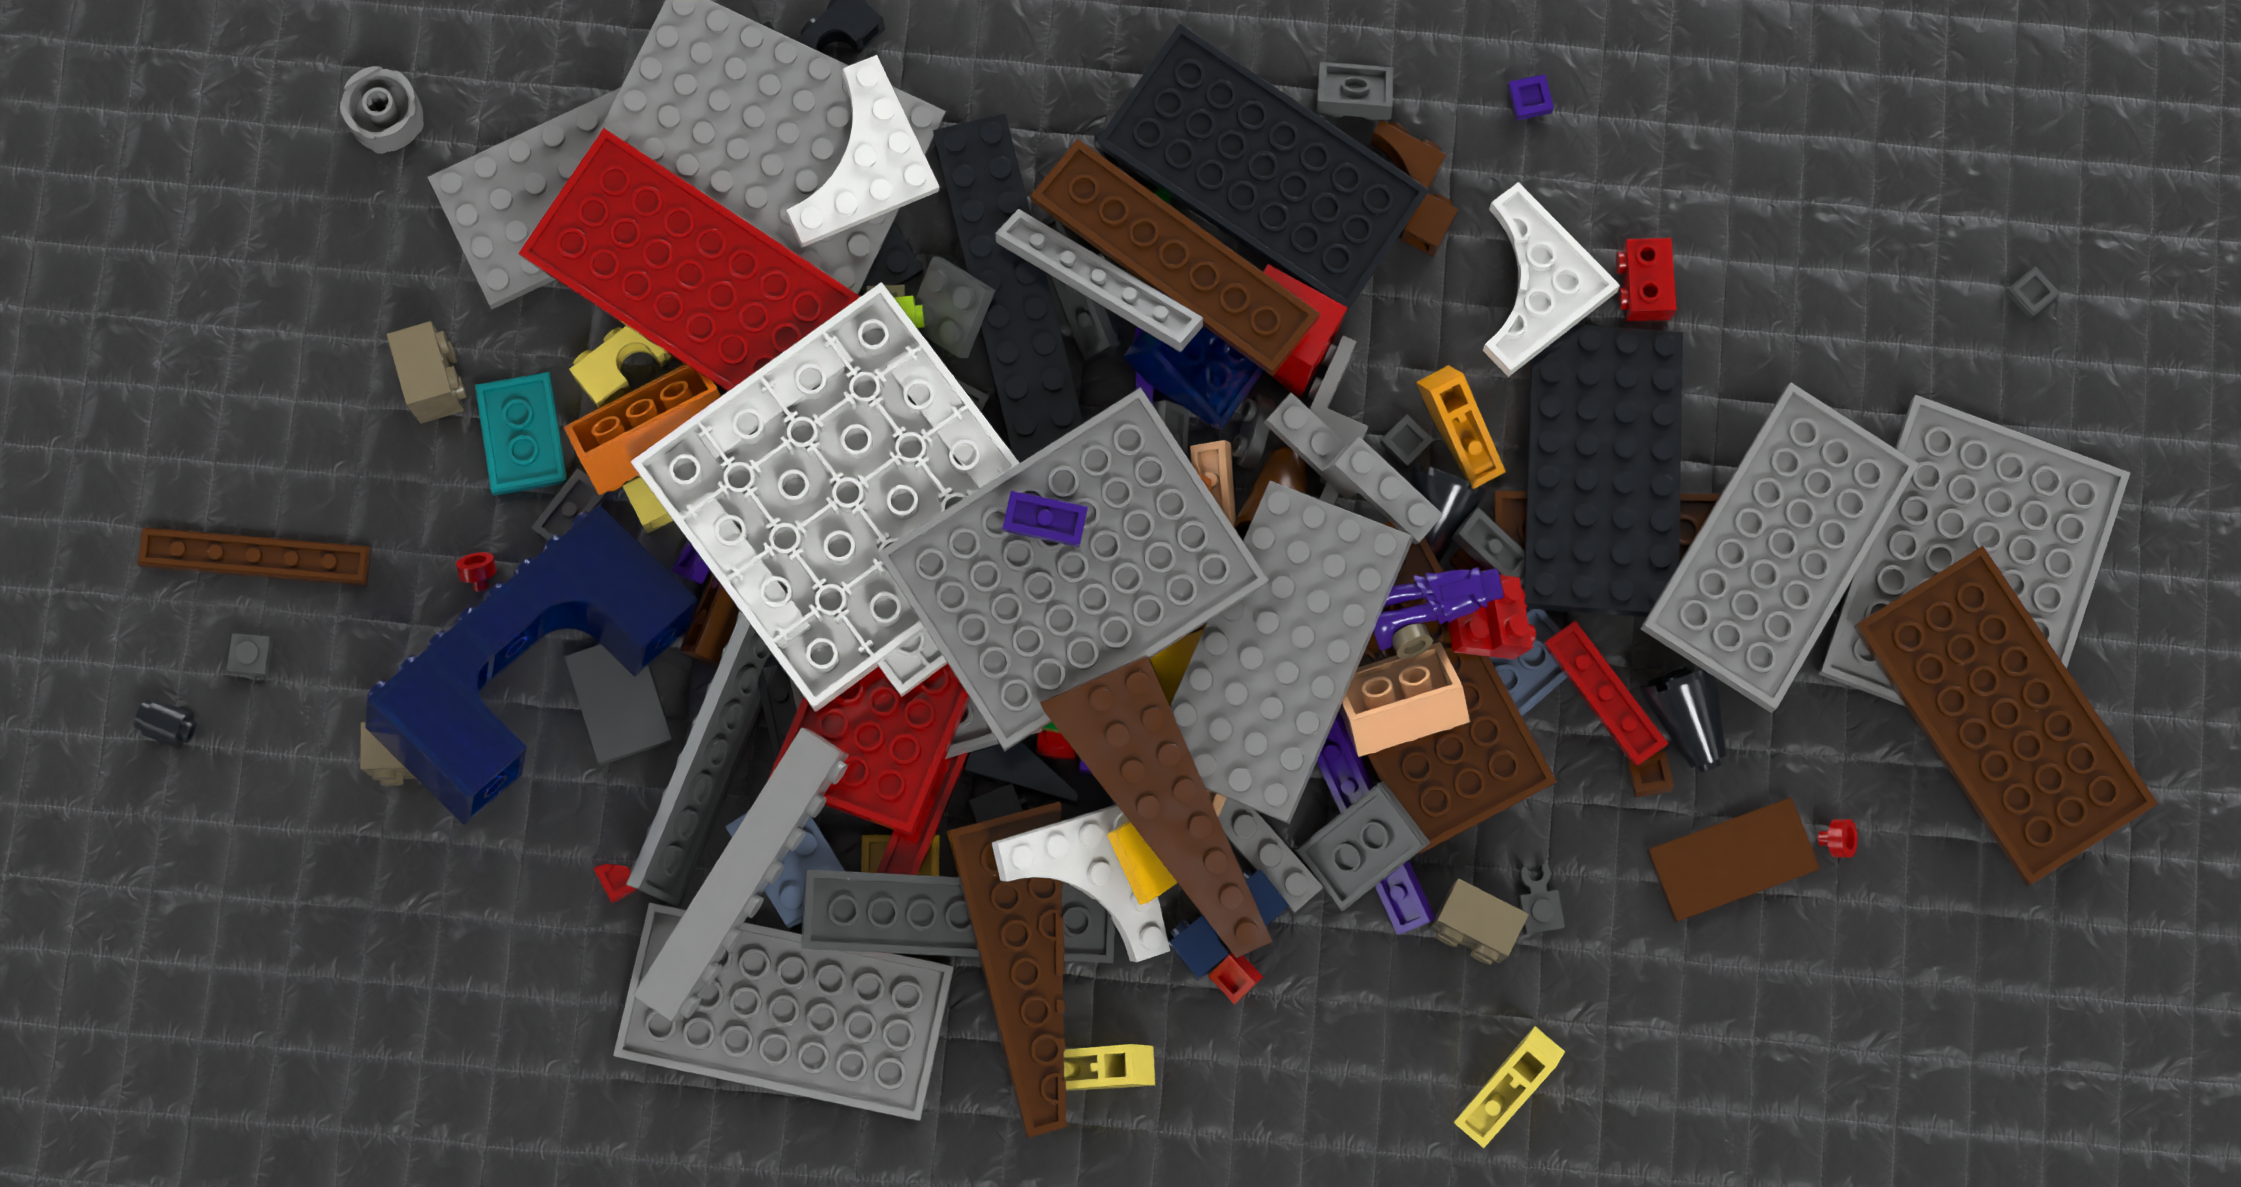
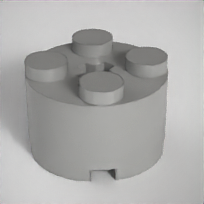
[340,66,424,154]

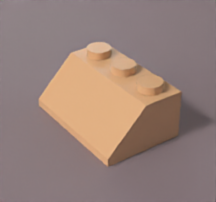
[1340,642,1470,757]

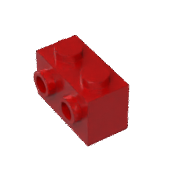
[1616,238,1677,322]

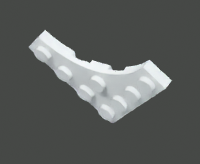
[786,55,940,248]
[1483,182,1620,377]
[992,804,1170,962]

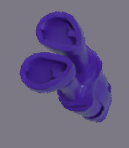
[1374,567,1504,650]

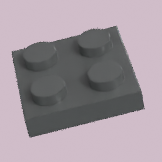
[1316,62,1393,120]
[915,257,996,358]

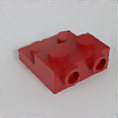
[1447,575,1536,660]

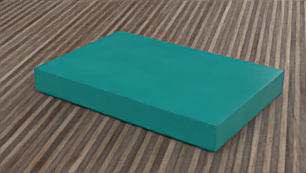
[475,372,568,496]

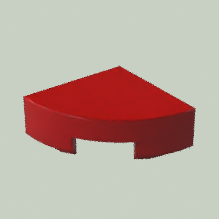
[593,864,637,903]

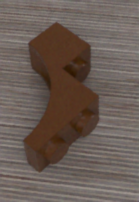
[1371,120,1458,258]

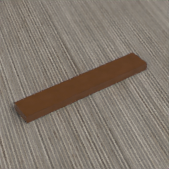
[137,527,372,586]

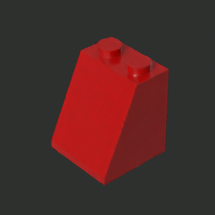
[1263,264,1347,398]

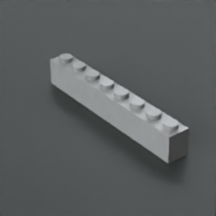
[633,727,849,1021]

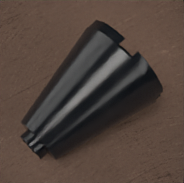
[1411,462,1486,563]
[1640,666,1726,772]

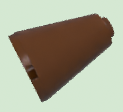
[1234,446,1308,541]

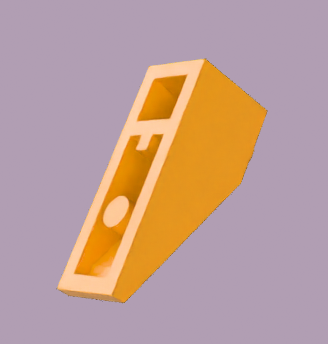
[1416,365,1506,489]

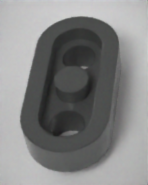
[1231,394,1275,470]

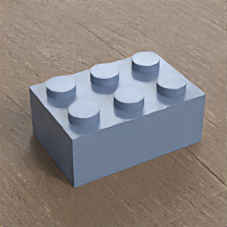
[725,813,845,930]

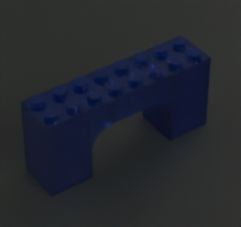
[365,505,697,825]

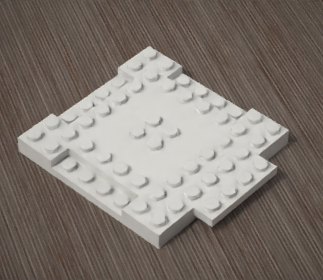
[631,282,1020,712]

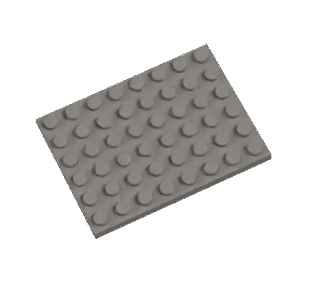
[593,0,946,294]
[877,388,1269,752]
[1818,395,2130,706]

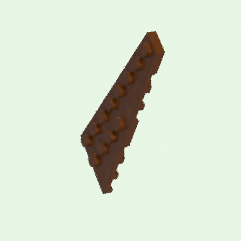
[1040,655,1272,958]
[947,802,1066,1138]

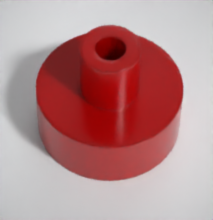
[456,552,497,591]
[1818,819,1858,858]

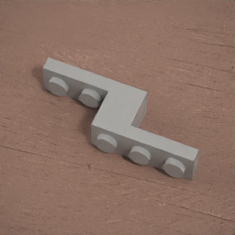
[1308,336,1368,505]
[1263,393,1443,545]

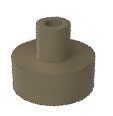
[1392,623,1433,659]

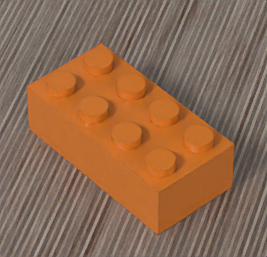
[563,364,721,495]

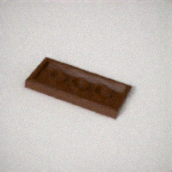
[1647,797,1821,923]

